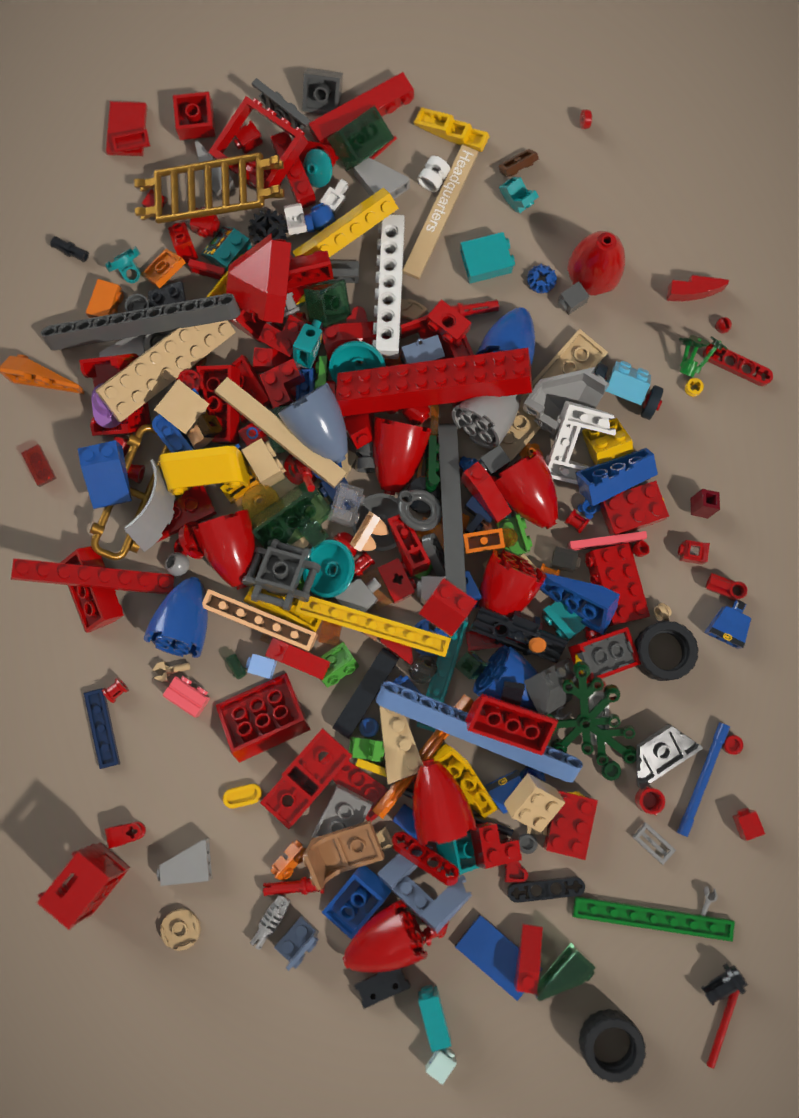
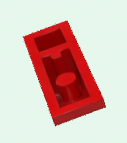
[460,462,512,523]
[387,514,430,577]
[265,638,331,680]
[514,923,543,995]

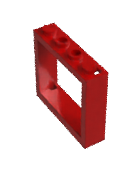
[208,96,308,189]

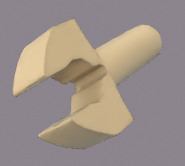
[153,662,190,682]

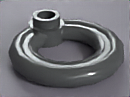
[397,489,442,532]

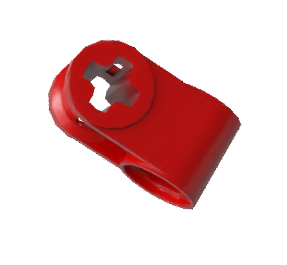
[104,822,146,849]

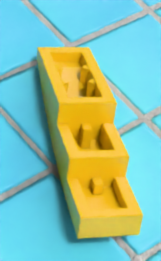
[414,107,490,152]

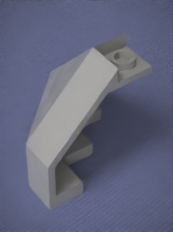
[523,367,610,441]

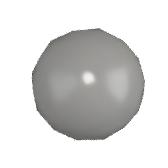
[165,552,190,576]

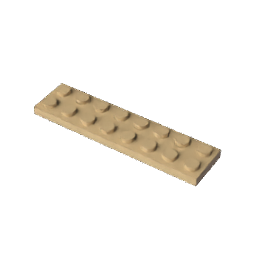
[95,320,236,422]
[492,329,608,463]

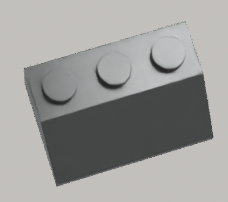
[524,658,577,715]

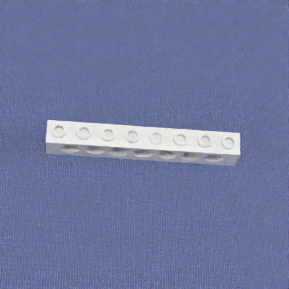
[372,215,404,359]

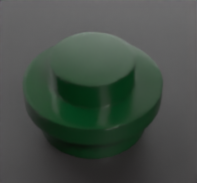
[601,761,621,781]

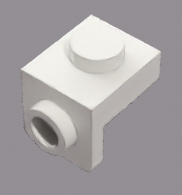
[284,203,307,235]

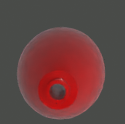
[568,231,625,296]
[373,417,432,495]
[492,449,558,529]
[192,509,255,590]
[479,550,546,629]
[413,758,477,845]
[343,900,428,973]

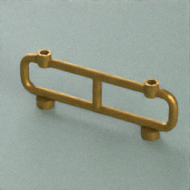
[89,424,171,561]

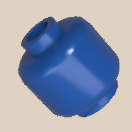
[310,203,336,231]

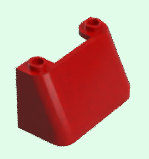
[79,353,151,436]

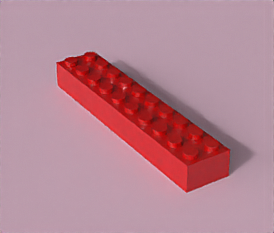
[336,348,532,416]

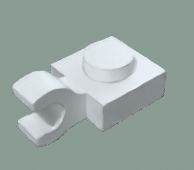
[320,179,349,214]

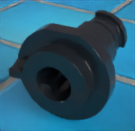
[701,963,748,1006]

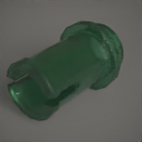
[225,654,247,680]

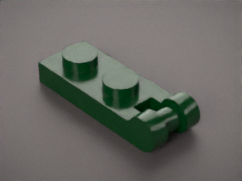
[425,435,440,492]

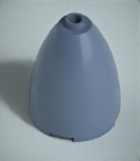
[278,383,348,464]

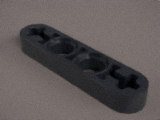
[507,876,585,903]

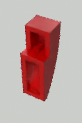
[667,275,729,302]

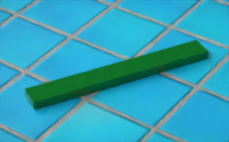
[572,896,735,942]

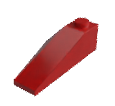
[321,320,391,362]

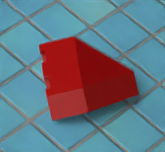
[226,233,291,324]

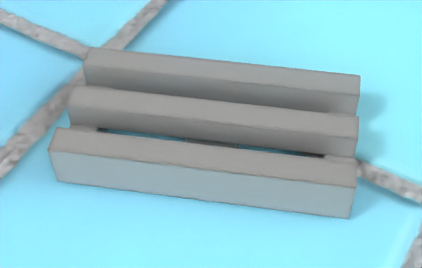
[632,822,676,865]

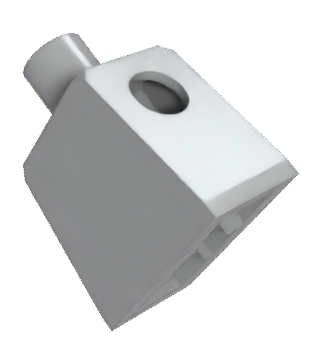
[335,577,382,613]

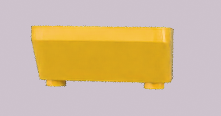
[160,446,250,496]

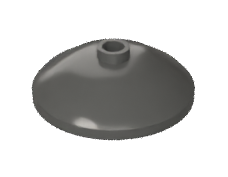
[352,493,399,551]

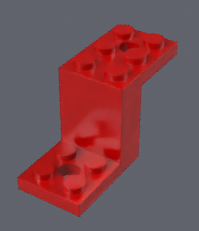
[260,728,353,829]

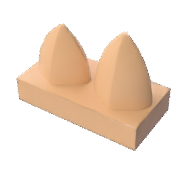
[350,511,389,552]

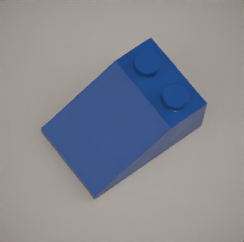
[78,440,132,509]
[322,865,392,940]

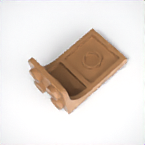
[303,820,385,891]

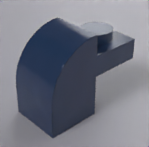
[465,496,492,533]

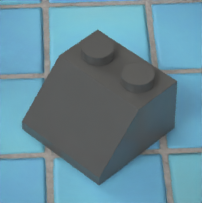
[302,68,343,114]

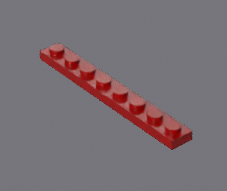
[11,558,174,595]

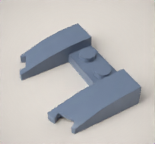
[377,846,472,933]

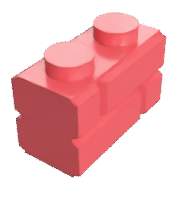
[163,676,210,718]

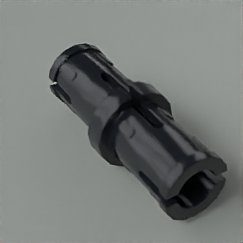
[50,236,89,262]

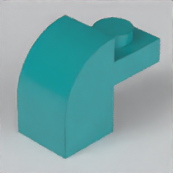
[499,177,539,213]

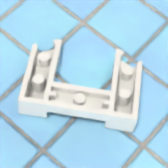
[545,400,616,484]

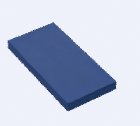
[455,914,543,1001]

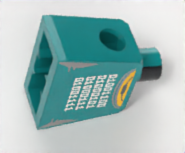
[293,320,323,369]

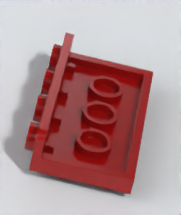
[585,543,650,627]

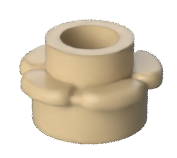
[654,603,672,621]

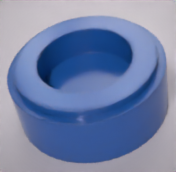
[304,214,315,233]
[359,718,379,737]

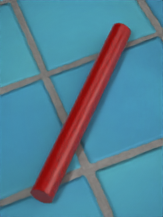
[706,990,739,1069]

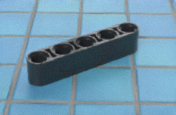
[332,647,400,739]

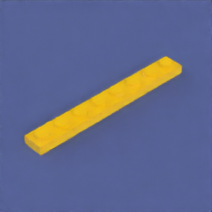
[295,596,451,657]

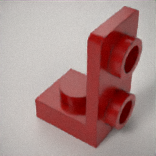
[168,222,199,264]

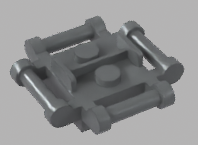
[242,539,321,611]

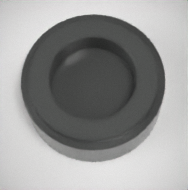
[518,833,538,854]

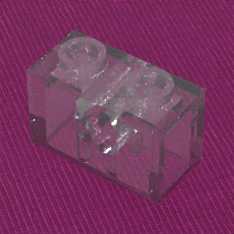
[328,482,365,527]

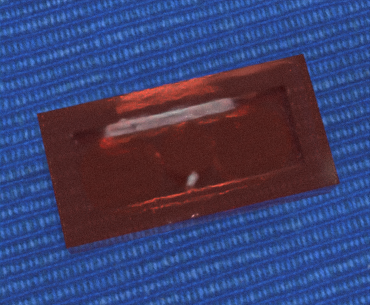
[21,444,57,487]

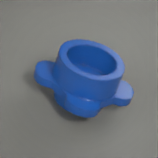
[577,499,600,519]

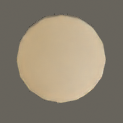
[160,908,201,951]

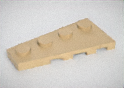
[379,705,423,785]

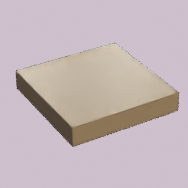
[154,379,209,434]

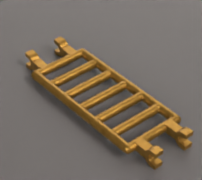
[134,152,285,224]

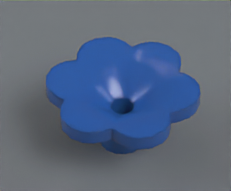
[459,456,478,472]

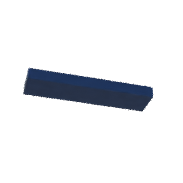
[84,688,120,769]

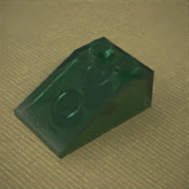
[327,105,394,171]
[535,943,596,1001]

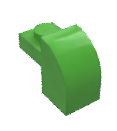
[349,737,384,762]

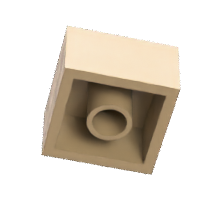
[242,438,286,489]
[503,773,566,833]

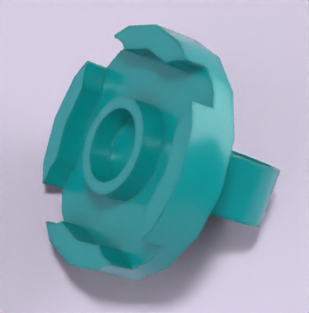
[105,246,141,283]

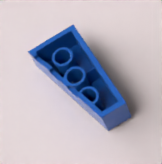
[575,448,658,506]

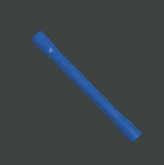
[676,722,730,837]

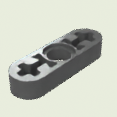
[422,533,445,577]

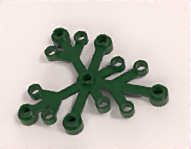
[536,661,636,766]

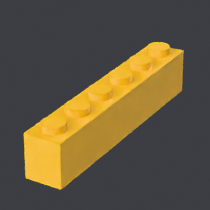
[292,188,399,257]

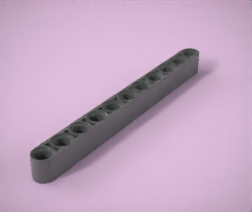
[41,293,241,351]
[438,423,468,621]

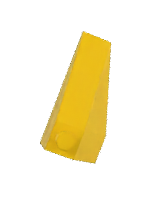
[243,586,322,632]
[431,744,498,818]

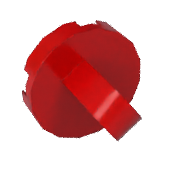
[174,521,205,559]

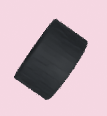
[635,621,699,681]
[579,1009,646,1083]

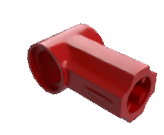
[705,573,748,601]

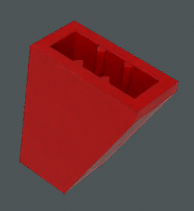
[343,413,374,449]

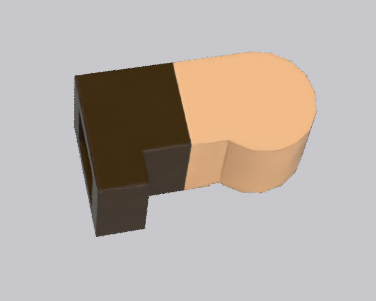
[187,415,223,449]

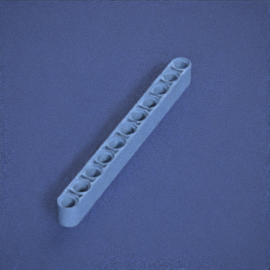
[376,681,583,783]

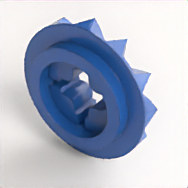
[527,264,557,293]

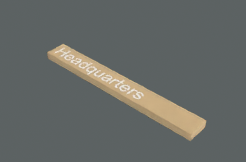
[403,144,479,280]

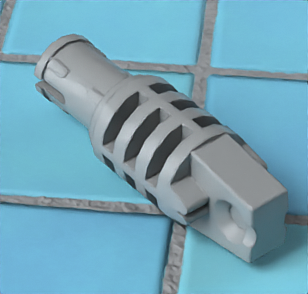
[250,894,290,950]

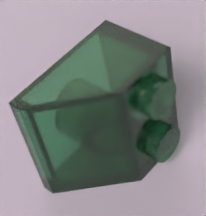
[304,279,351,327]

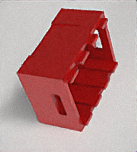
[37,842,130,930]

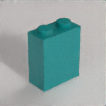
[460,232,515,284]
[418,985,452,1052]

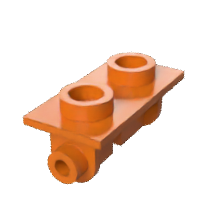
[270,840,307,881]

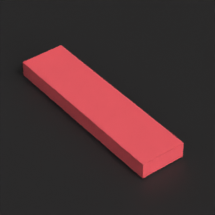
[567,531,647,552]

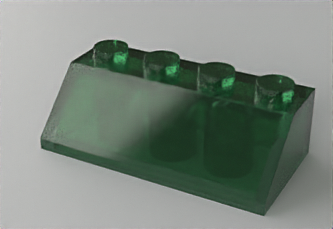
[251,482,334,549]

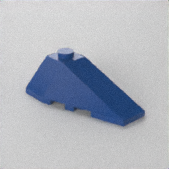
[540,573,620,635]

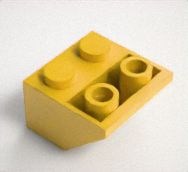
[582,418,633,465]

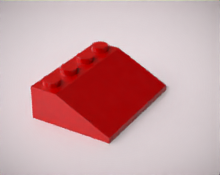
[216,673,311,763]

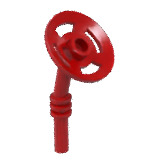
[284,454,318,492]

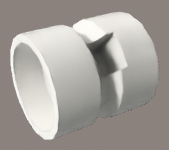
[417,156,450,192]

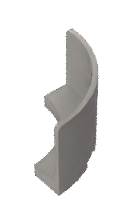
[124,459,176,552]

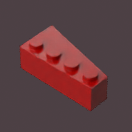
[196,365,240,444]

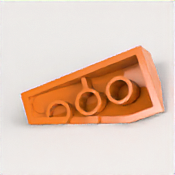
[0,354,85,394]

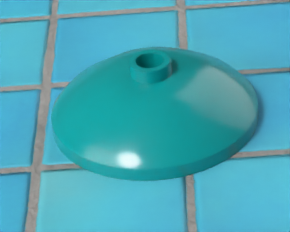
[329,341,386,384]
[303,540,355,598]

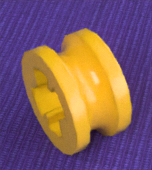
[685,378,704,397]

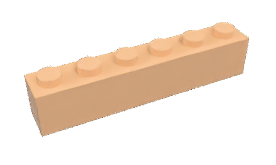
[202,589,318,653]

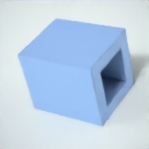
[246,654,277,680]

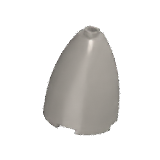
[452,394,522,449]

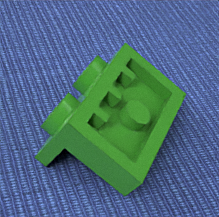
[496,514,532,556]
[320,642,359,687]

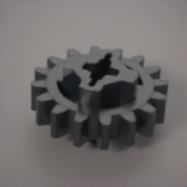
[248,209,288,245]

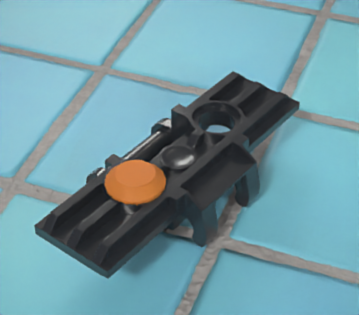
[470,607,568,663]

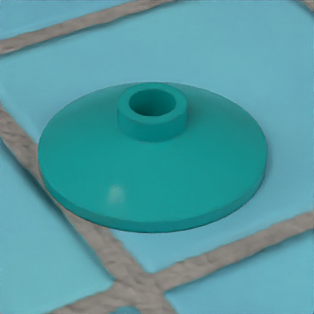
[303,149,332,188]

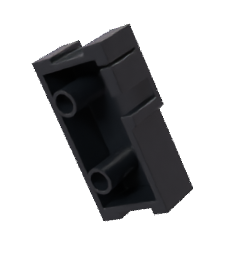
[354,968,411,1009]

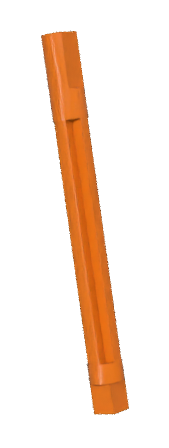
[372,694,474,819]

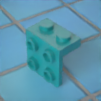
[542,601,586,642]

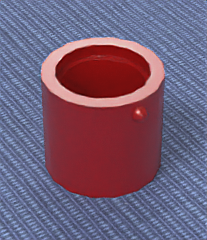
[176,369,203,397]
[635,786,665,816]

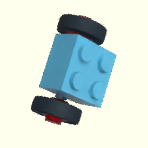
[594,361,663,420]

